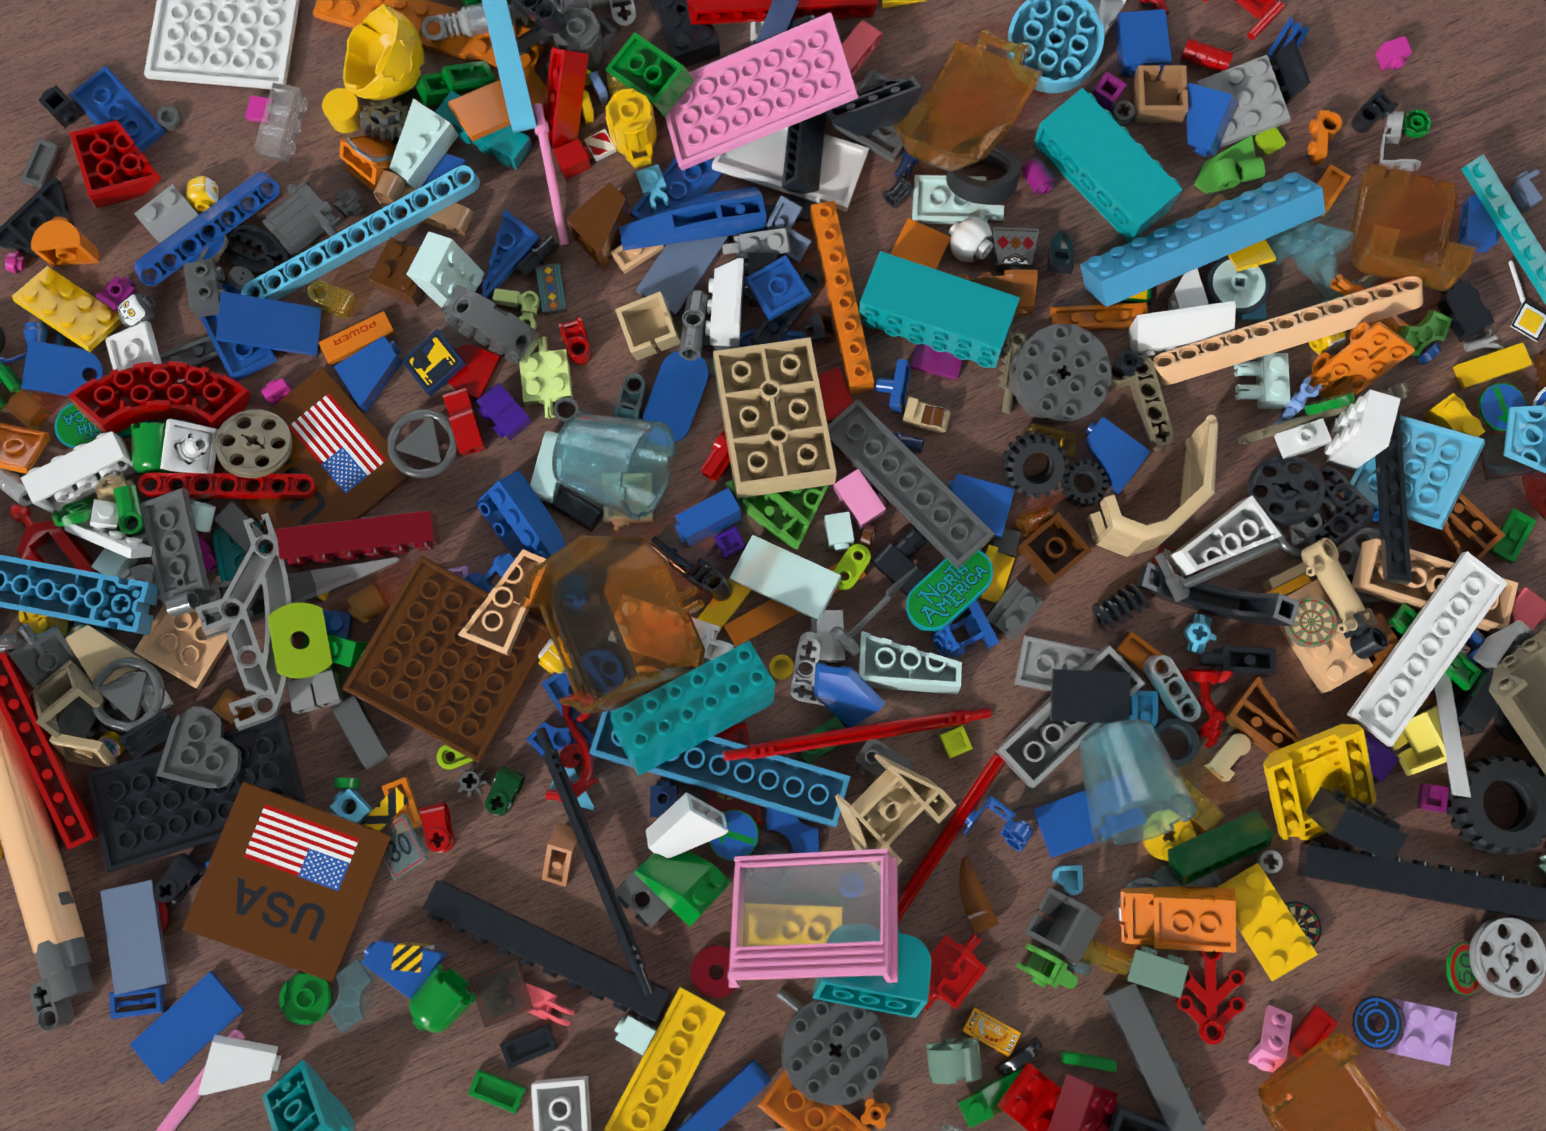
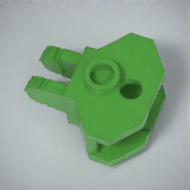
[1016,943,1078,989]

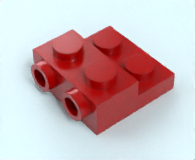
[997,1062,1062,1131]

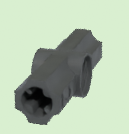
[679,290,709,361]

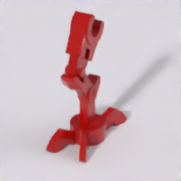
[1179,668,1233,748]

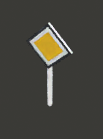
[1508,260,1546,342]

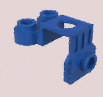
[964,796,1033,852]

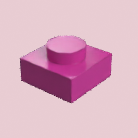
[261,378,292,405]

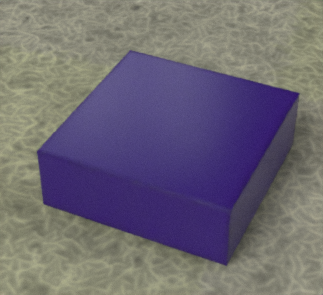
[714,525,746,559]

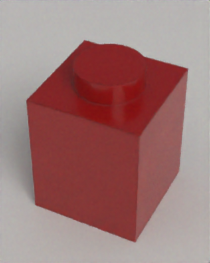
[553,138,592,180]

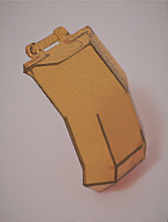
[893,29,1043,172]

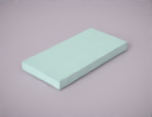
[730,535,842,621]

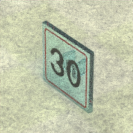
[380,813,429,881]

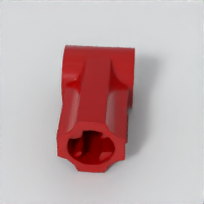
[699,431,730,483]

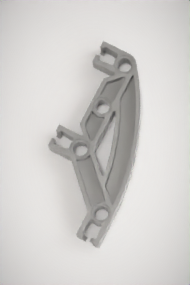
[195,513,293,731]

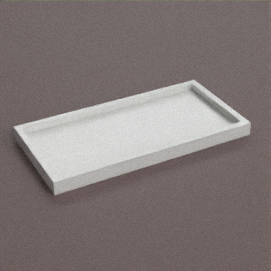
[712,127,869,212]

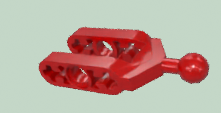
[9,503,101,574]

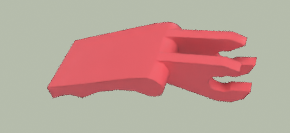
[499,976,575,1026]

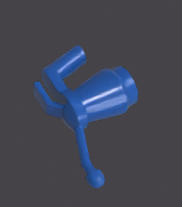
[0,322,66,364]

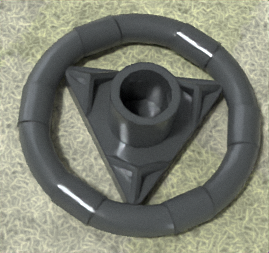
[388,409,458,479]
[1272,489,1343,559]
[92,657,165,732]

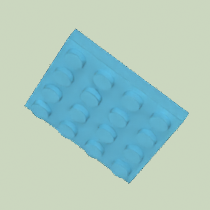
[1344,415,1485,530]

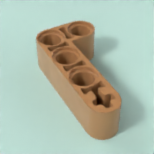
[373,171,474,236]

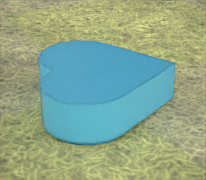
[1052,865,1083,896]

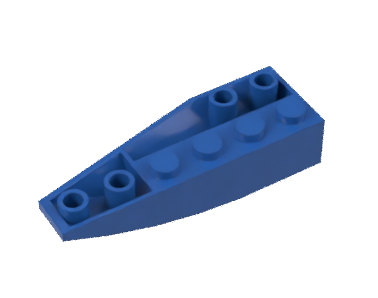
[475,470,588,614]

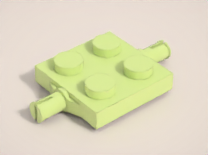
[520,337,573,418]

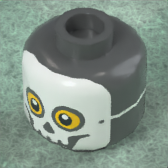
[118,293,156,328]

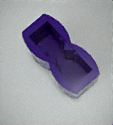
[476,383,532,441]

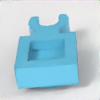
[636,164,669,210]

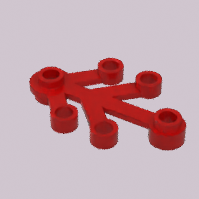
[1176,949,1246,1045]

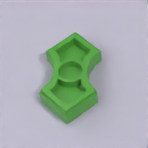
[1399,310,1452,357]

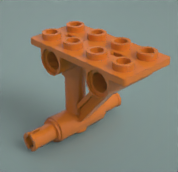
[1303,274,1415,398]

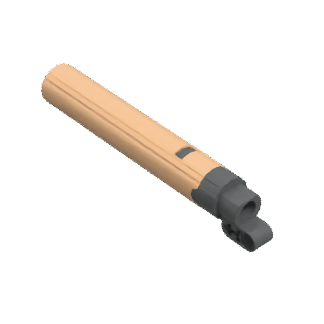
[0,709,94,1031]

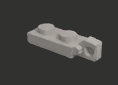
[722,228,791,259]

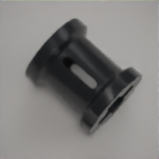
[882,176,914,209]

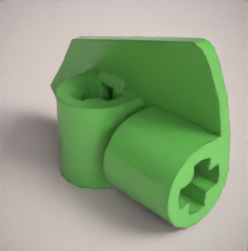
[1194,136,1265,194]

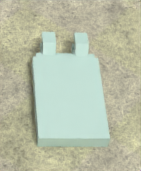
[912,175,1004,224]

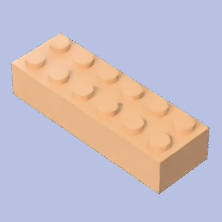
[1352,538,1518,634]

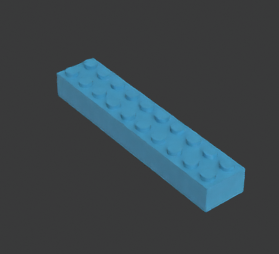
[1080,172,1325,307]
[589,704,851,828]

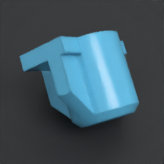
[1183,614,1217,654]

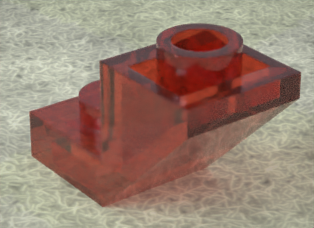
[1522,472,1546,520]

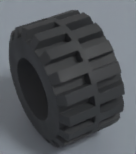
[1002,431,1069,498]

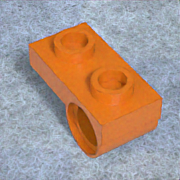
[1307,110,1342,165]

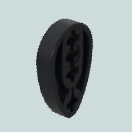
[224,224,291,275]

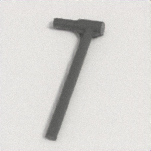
[1155,539,1280,603]

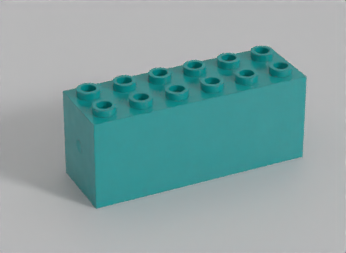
[1033,88,1183,243]
[859,251,1020,369]
[610,641,775,776]

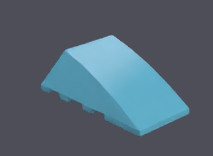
[1503,405,1546,473]

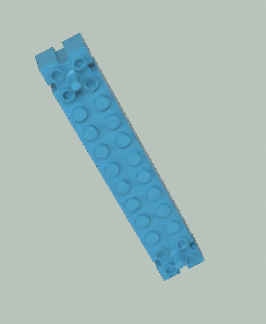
[0,555,159,636]

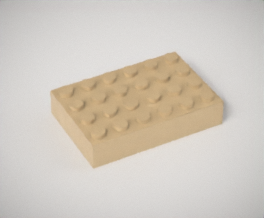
[713,338,837,498]

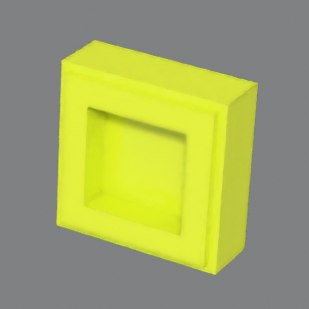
[939,726,973,759]

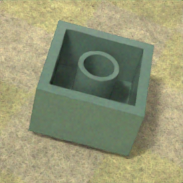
[1127,946,1189,998]

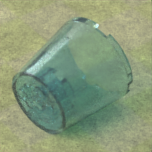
[552,413,675,520]
[1078,719,1196,845]

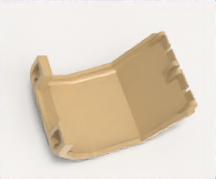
[1086,415,1218,557]

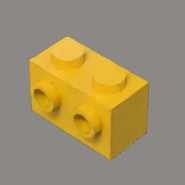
[1424,393,1486,437]

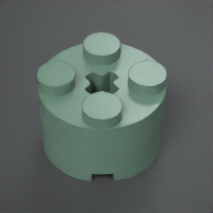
[926,1037,982,1084]

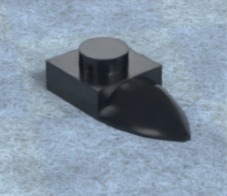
[1048,230,1074,275]

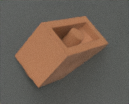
[542,823,579,887]

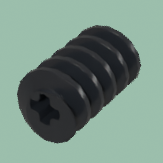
[1092,583,1150,633]

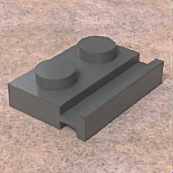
[986,579,1044,641]

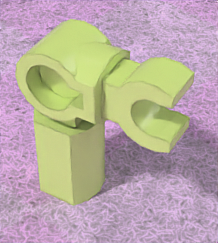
[493,288,540,330]

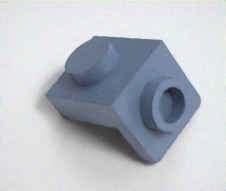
[1508,169,1543,212]

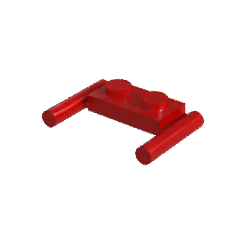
[1203,0,1285,40]

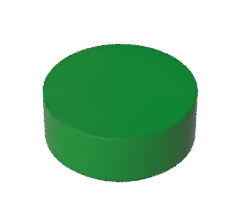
[334,778,360,789]

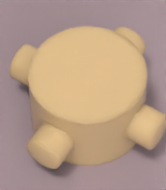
[612,512,630,531]

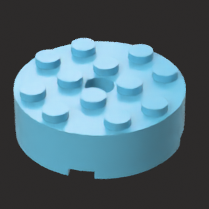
[1006,0,1104,93]

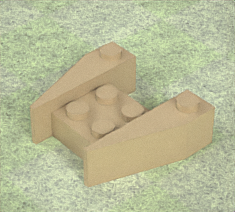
[835,754,956,876]

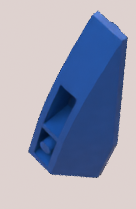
[619,187,766,251]

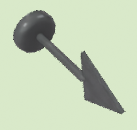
[829,566,918,656]

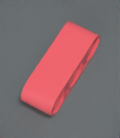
[842,20,883,77]

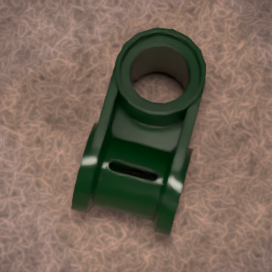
[485,765,526,817]

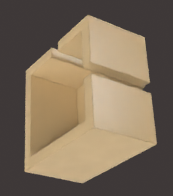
[615,291,681,361]

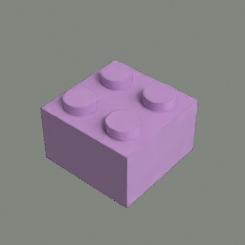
[1386,999,1457,1066]

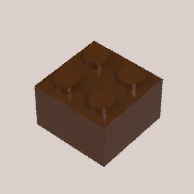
[369,237,425,307]
[1017,512,1092,587]

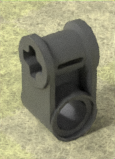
[614,373,647,423]

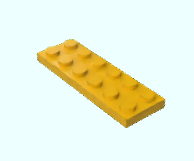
[604,986,726,1131]

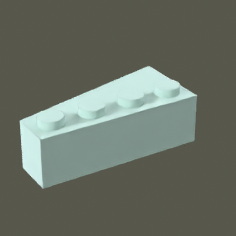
[858,631,962,694]

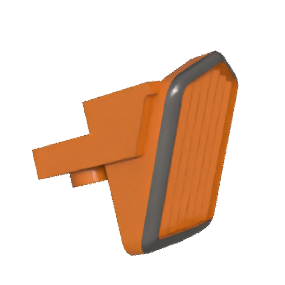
[339,134,396,192]

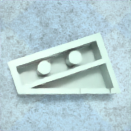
[389,99,459,189]

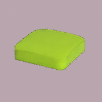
[1255,127,1286,156]

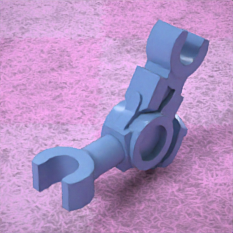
[1273,377,1322,425]

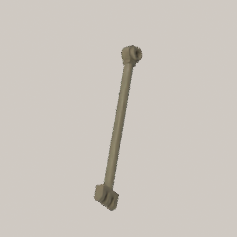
[1236,382,1409,446]

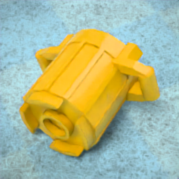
[605,89,657,169]

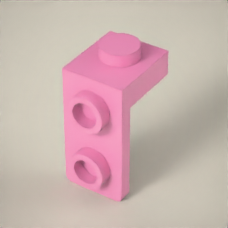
[1248,1005,1293,1073]

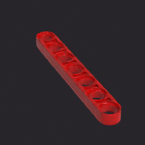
[138,473,316,499]

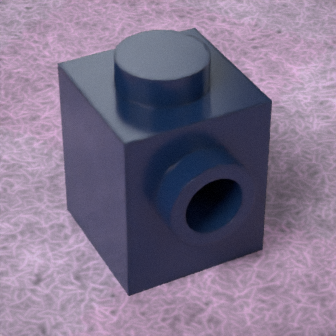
[650,781,678,818]

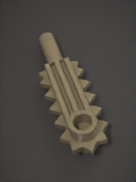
[998,329,1027,414]

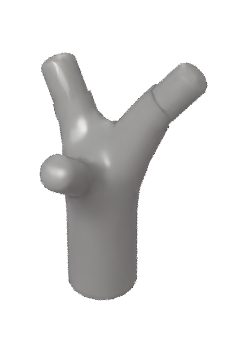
[1464,330,1504,352]

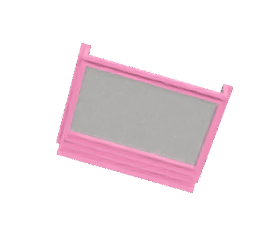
[728,849,898,988]

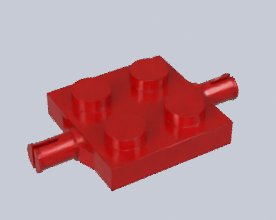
[924,933,987,1011]

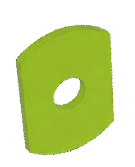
[267,603,332,679]

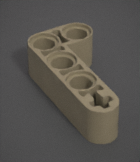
[1110,355,1174,452]

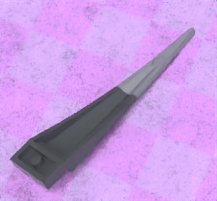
[196,557,400,639]

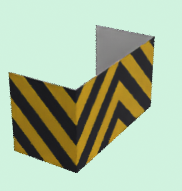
[391,942,435,972]

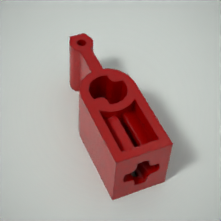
[443,388,486,457]

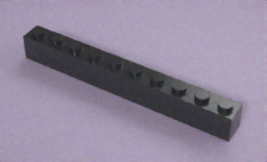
[1297,841,1546,922]
[422,880,671,1023]

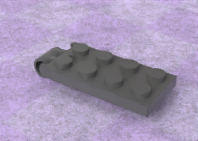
[140,488,210,617]

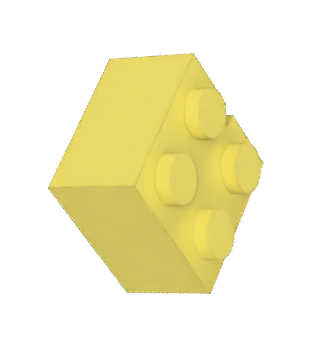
[1391,705,1464,776]

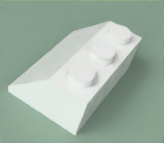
[705,258,744,347]

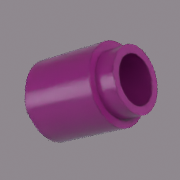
[1021,158,1055,195]

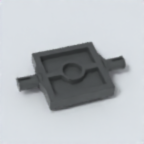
[9,624,84,689]

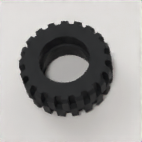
[1447,755,1546,855]

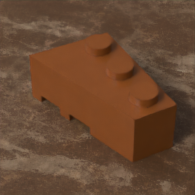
[1437,493,1505,562]
[1224,676,1303,755]

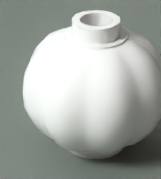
[949,218,993,262]

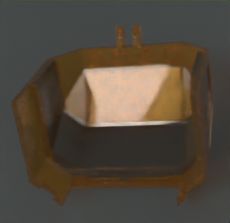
[519,535,705,714]

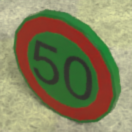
[1446,942,1480,996]

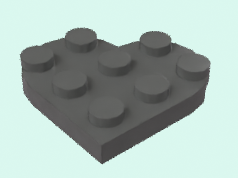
[156,707,241,789]

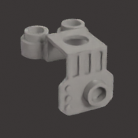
[1378,111,1421,172]

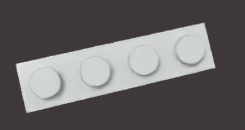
[64,519,152,559]

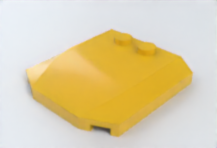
[1263,724,1377,840]

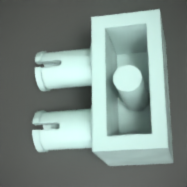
[1234,353,1290,409]

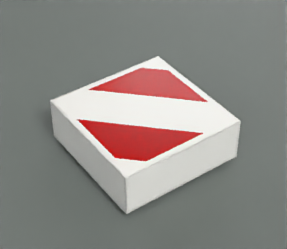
[584,129,616,162]

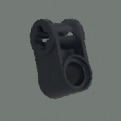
[1351,88,1399,133]
[684,558,733,601]
[154,853,205,903]

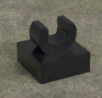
[805,313,836,343]

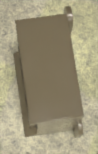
[29,660,103,738]

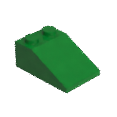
[605,32,694,117]
[634,850,732,927]

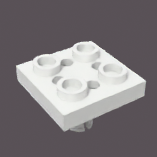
[160,419,219,473]

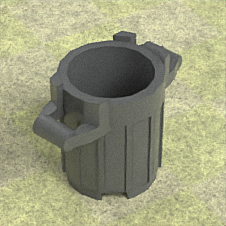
[545,6,617,73]
[262,180,342,256]

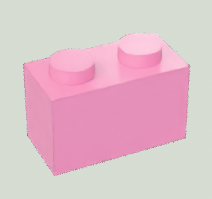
[833,469,887,530]

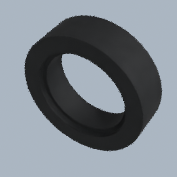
[946,140,1020,204]

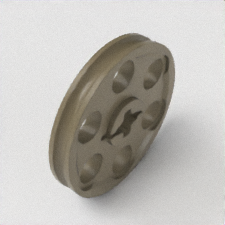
[214,409,293,478]

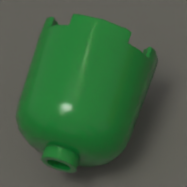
[131,423,177,481]
[409,964,477,1033]

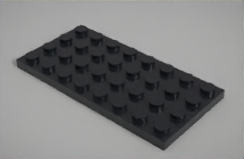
[85,715,307,872]

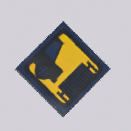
[401,329,467,396]

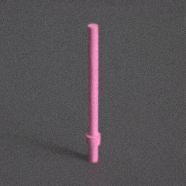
[533,103,569,246]

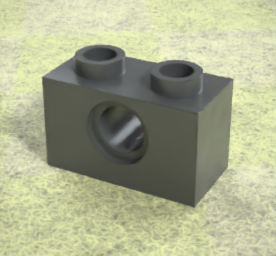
[615,868,670,927]

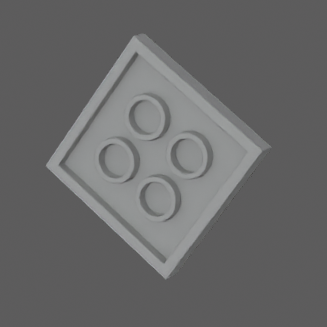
[1197,55,1291,148]

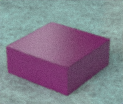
[1417,783,1449,813]

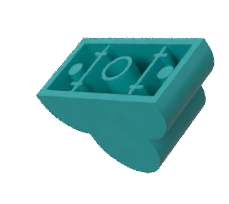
[261,1060,355,1131]

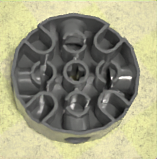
[440,285,541,365]
[1009,324,1111,424]
[781,999,888,1106]

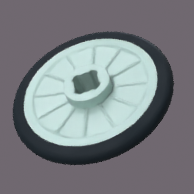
[1207,255,1270,314]

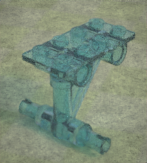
[1265,221,1382,303]

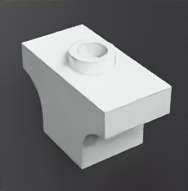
[1274,418,1332,459]

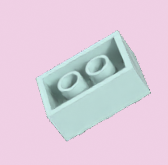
[407,232,484,307]

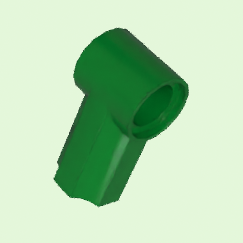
[113,485,146,536]

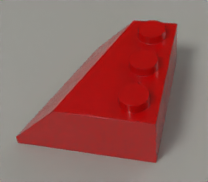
[69,120,161,208]

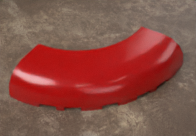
[68,361,250,434]

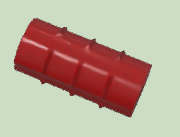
[1181,38,1233,72]

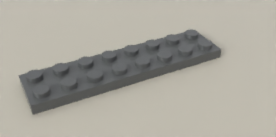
[827,399,995,570]

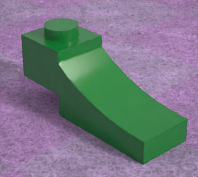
[416,60,496,106]
[956,1065,1026,1128]

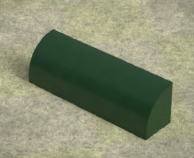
[1168,810,1274,887]

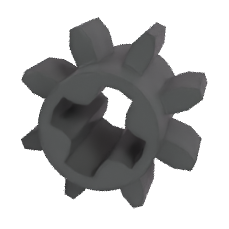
[334,188,364,218]
[455,765,489,798]

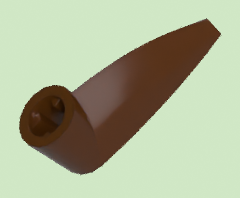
[959,856,999,935]

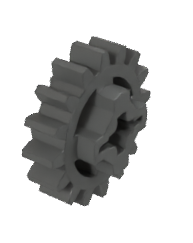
[360,99,409,141]

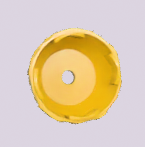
[343,4,424,100]

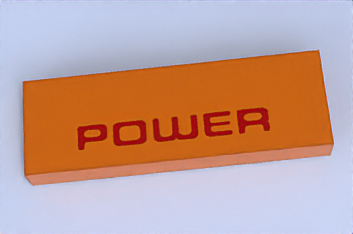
[318,311,396,366]

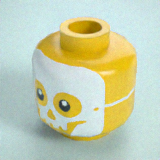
[186,176,219,213]
[1309,331,1347,355]
[538,637,575,675]

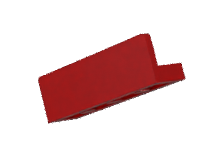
[544,47,588,149]

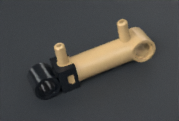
[1301,538,1388,659]

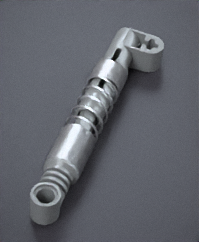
[421,0,636,41]

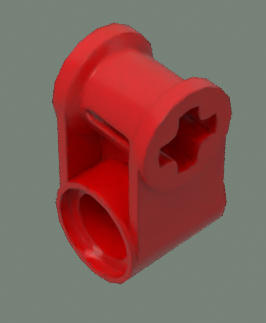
[558,315,592,365]
[419,802,454,853]

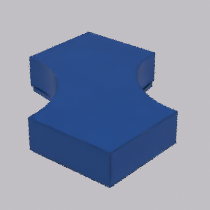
[526,722,595,757]
[766,808,819,854]

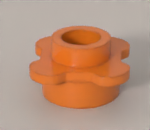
[861,1098,890,1129]

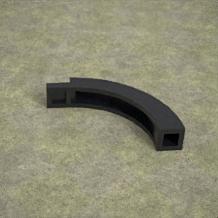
[1136,562,1300,626]

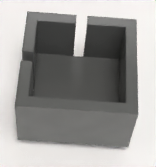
[1024,888,1103,964]

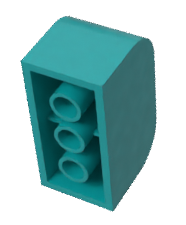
[813,924,931,1018]

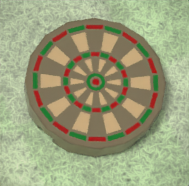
[1284,597,1337,648]

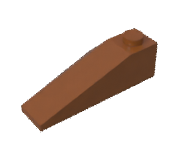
[957,270,1038,317]

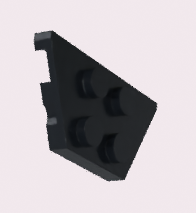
[0,176,74,258]

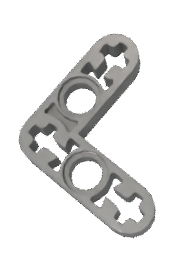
[790,632,825,706]

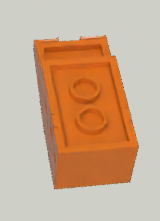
[1118,886,1236,953]

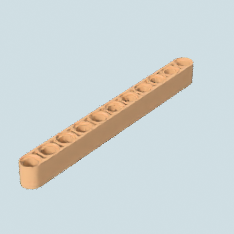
[1153,276,1423,385]

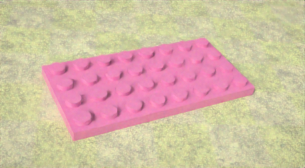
[665,12,859,170]

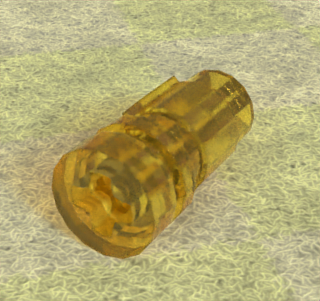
[1080,938,1132,976]

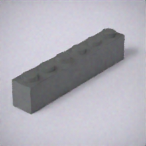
[1102,981,1206,1131]

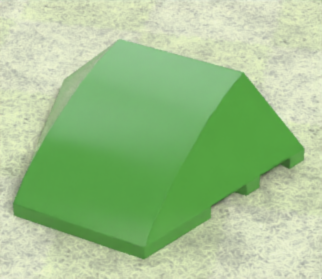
[725,480,829,550]

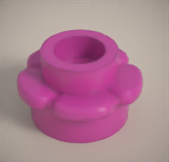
[5,251,25,274]

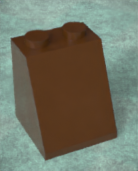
[566,182,631,271]

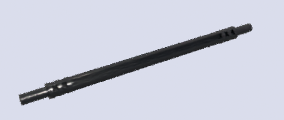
[535,726,654,996]

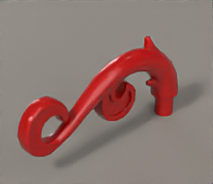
[545,693,599,802]

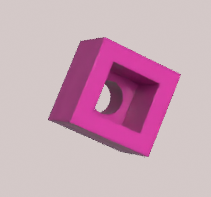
[1375,36,1412,71]

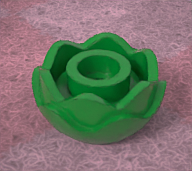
[1402,109,1431,138]

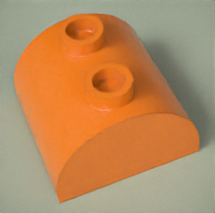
[31,217,100,267]

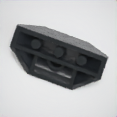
[825,76,923,136]

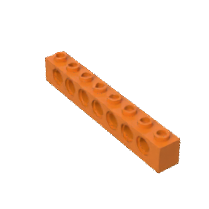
[811,201,874,395]

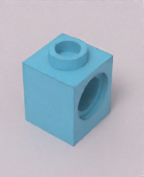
[330,788,374,823]

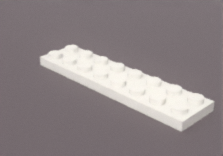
[1347,552,1508,746]

